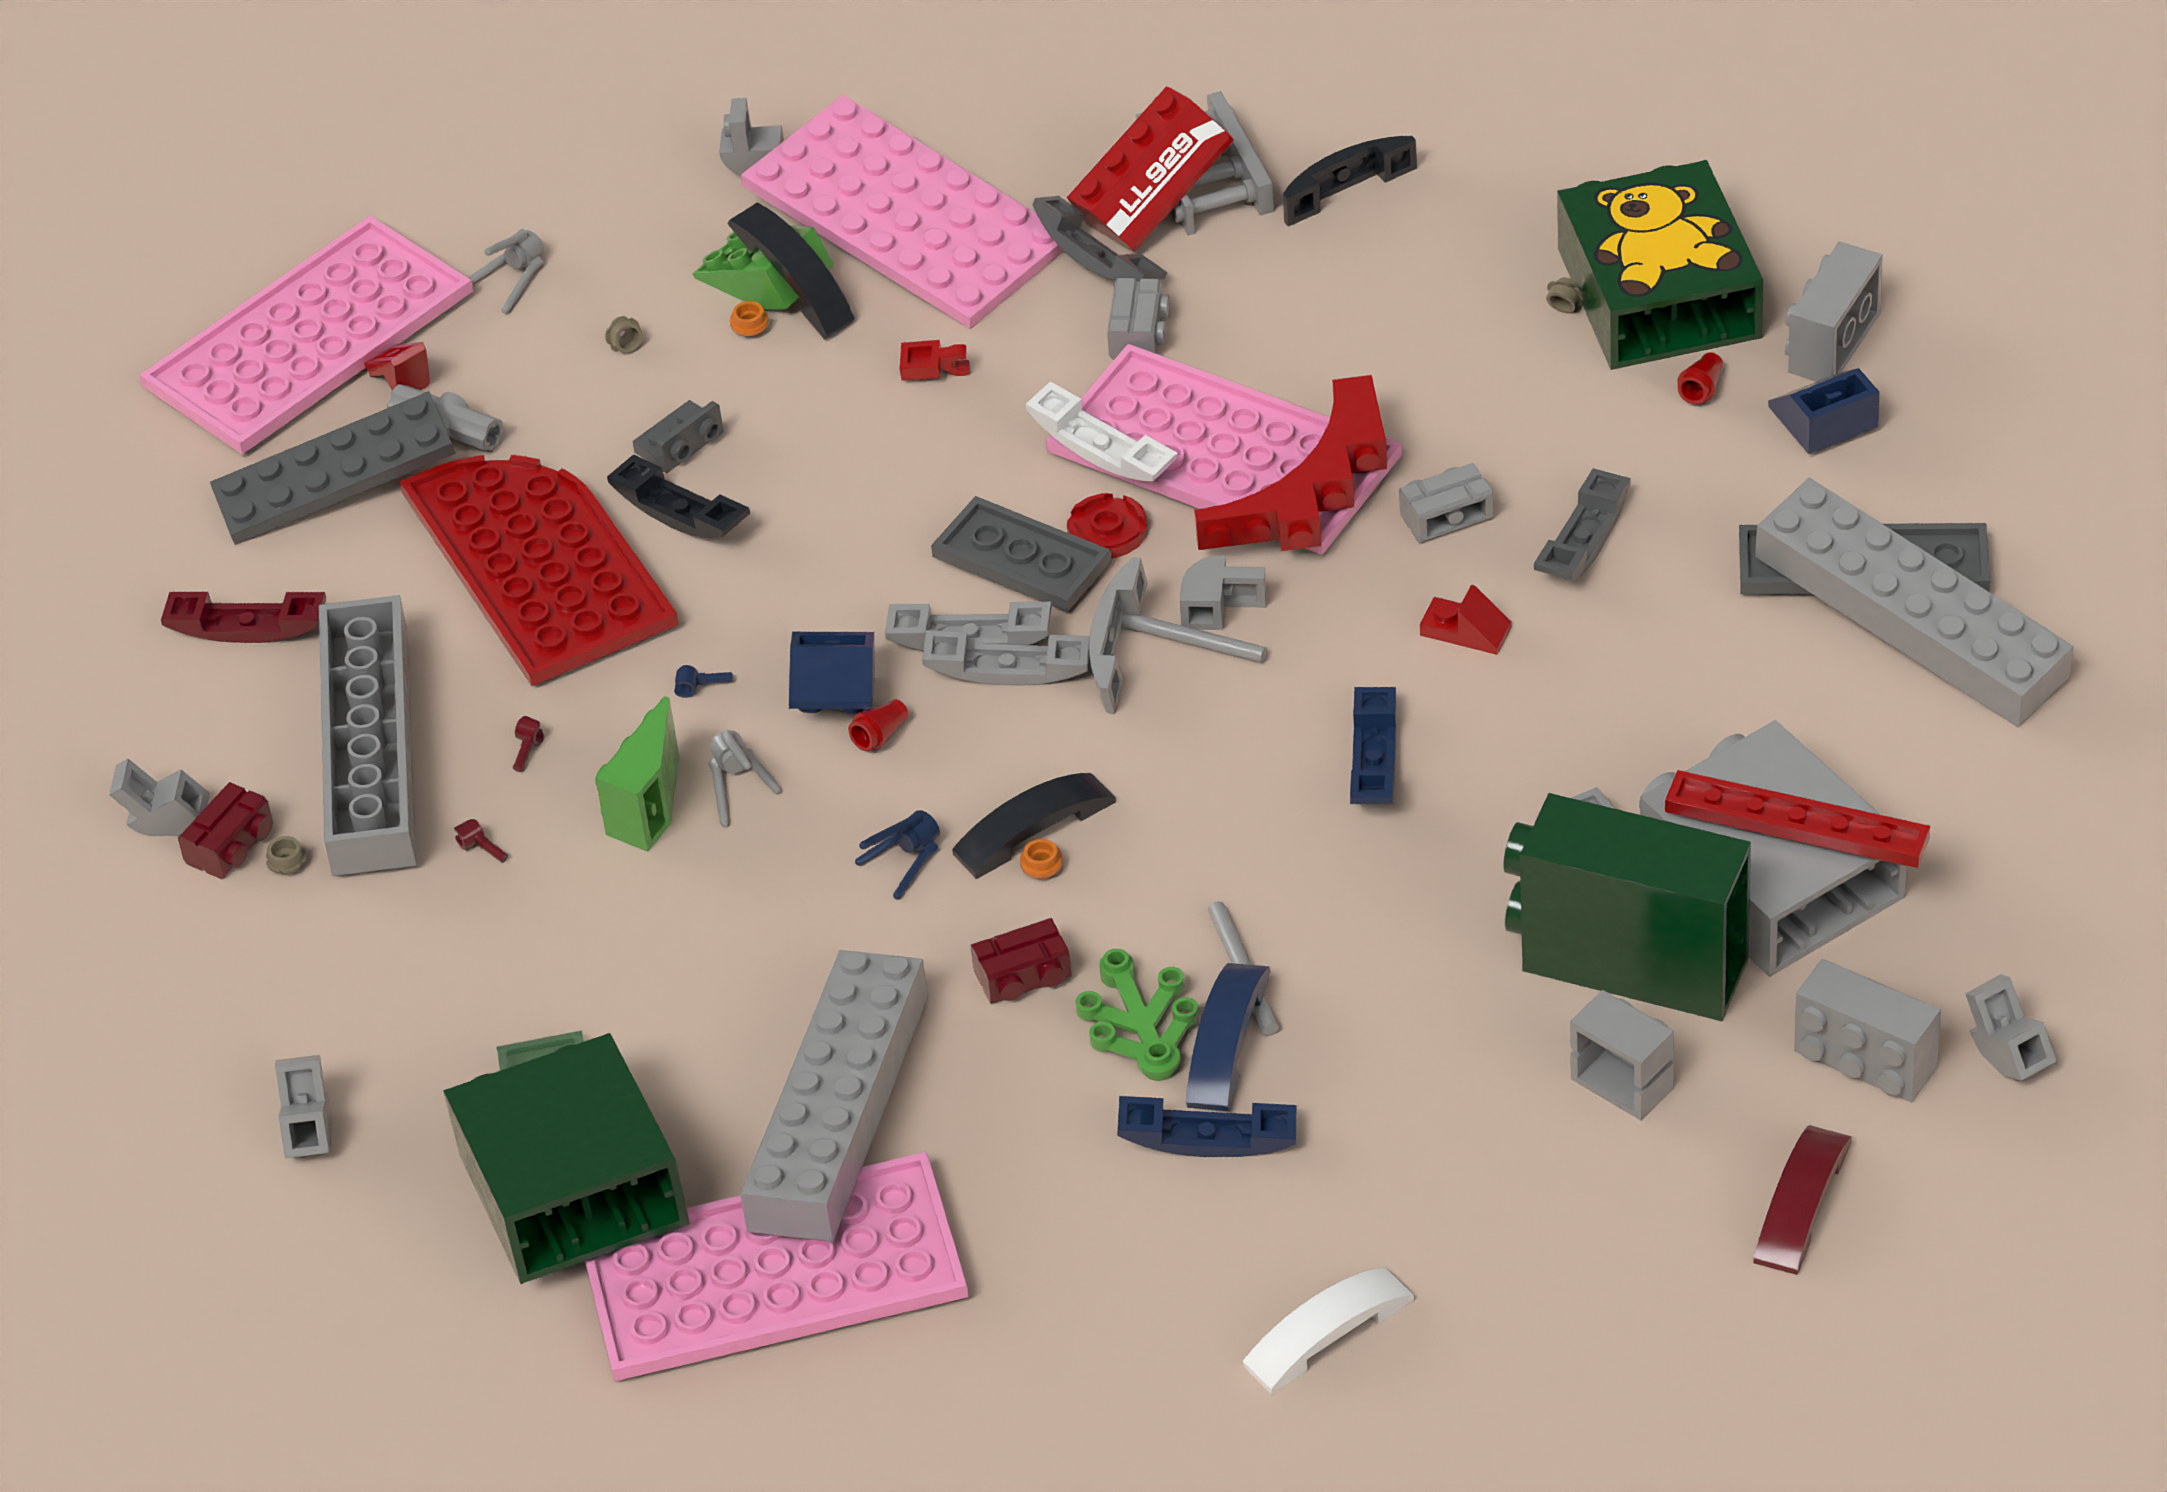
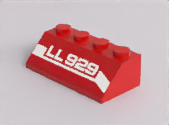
[1066,86,1234,252]

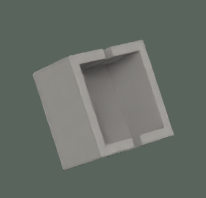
[1570,990,1674,1121]

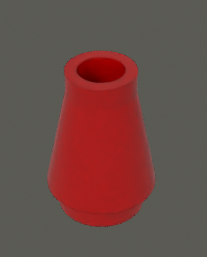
[1677,352,1723,405]
[848,699,909,751]

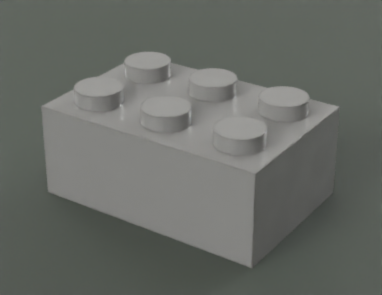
[1785,241,1883,382]
[1794,959,1941,1102]

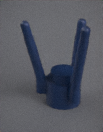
[855,810,940,900]

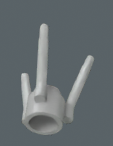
[469,229,544,314]
[708,730,781,827]

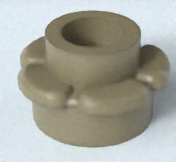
[1546,277,1584,313]
[605,316,643,353]
[266,836,307,875]

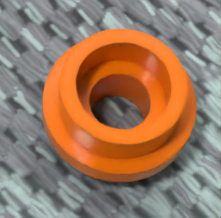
[730,301,769,336]
[1020,839,1063,878]

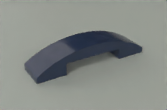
[1350,687,1396,804]
[1186,963,1271,1111]
[1117,1096,1297,1157]

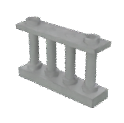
[1136,91,1274,236]

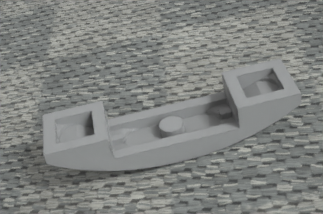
[1089,557,1148,714]
[885,601,1052,651]
[922,630,1090,685]

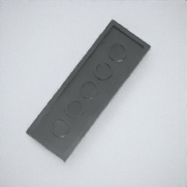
[210,391,455,545]
[1739,523,1990,594]

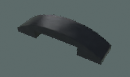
[1283,136,1417,227]
[727,202,855,340]
[607,454,750,538]
[952,773,1116,879]

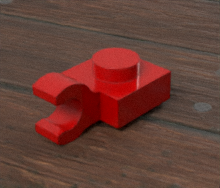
[899,340,970,381]

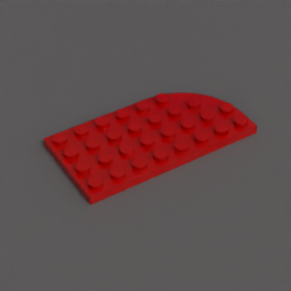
[399,455,679,686]

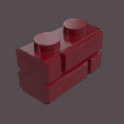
[178,782,273,879]
[970,917,1072,1004]

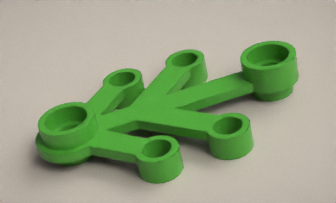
[1075,949,1199,1081]

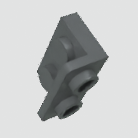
[632,400,724,474]

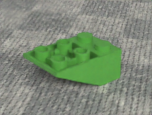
[693,225,834,310]
[595,696,679,852]

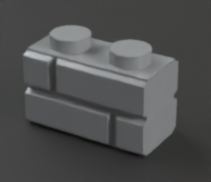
[1107,278,1170,360]
[1399,463,1494,543]

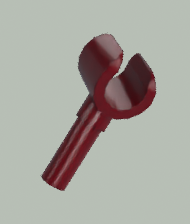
[513,716,544,772]
[454,819,508,863]

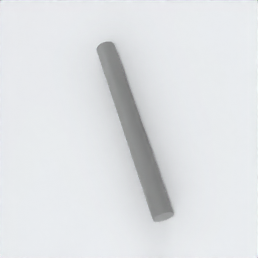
[1121,614,1267,663]
[1208,902,1279,1036]

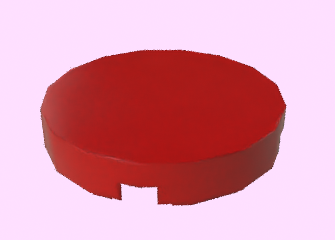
[1067,493,1147,559]

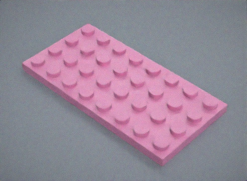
[741,95,1063,329]
[139,215,473,455]
[1046,344,1402,555]
[585,1152,968,1381]

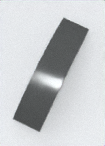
[1032,196,1167,281]
[1534,468,1631,580]

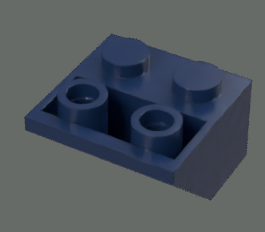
[1768,368,1880,454]
[789,631,875,714]

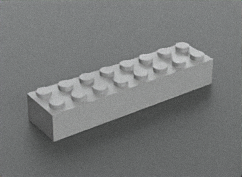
[1755,477,2074,727]
[319,595,416,876]
[740,950,928,1242]

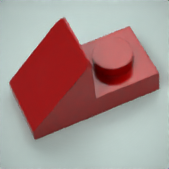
[364,342,430,390]
[1419,585,1512,655]

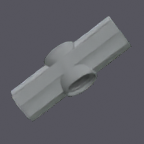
[387,384,504,452]

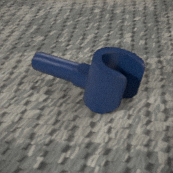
[674,665,732,698]

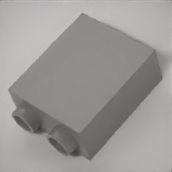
[1639,720,1906,977]

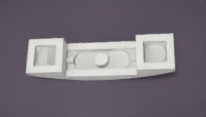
[1026,381,1177,481]
[1243,1267,1414,1395]

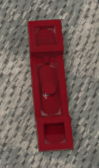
[161,592,327,643]
[1753,1125,1852,1275]

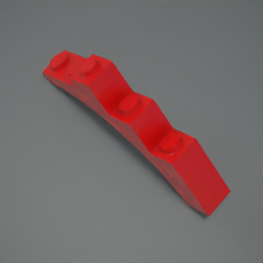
[1194,375,1387,551]

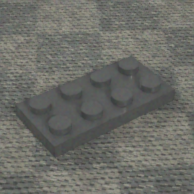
[931,496,1112,612]

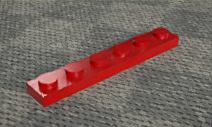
[1665,770,1930,868]

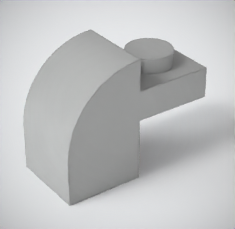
[719,98,784,176]
[1180,555,1267,630]
[109,759,210,836]
[1965,974,2057,1081]
[275,1055,331,1158]

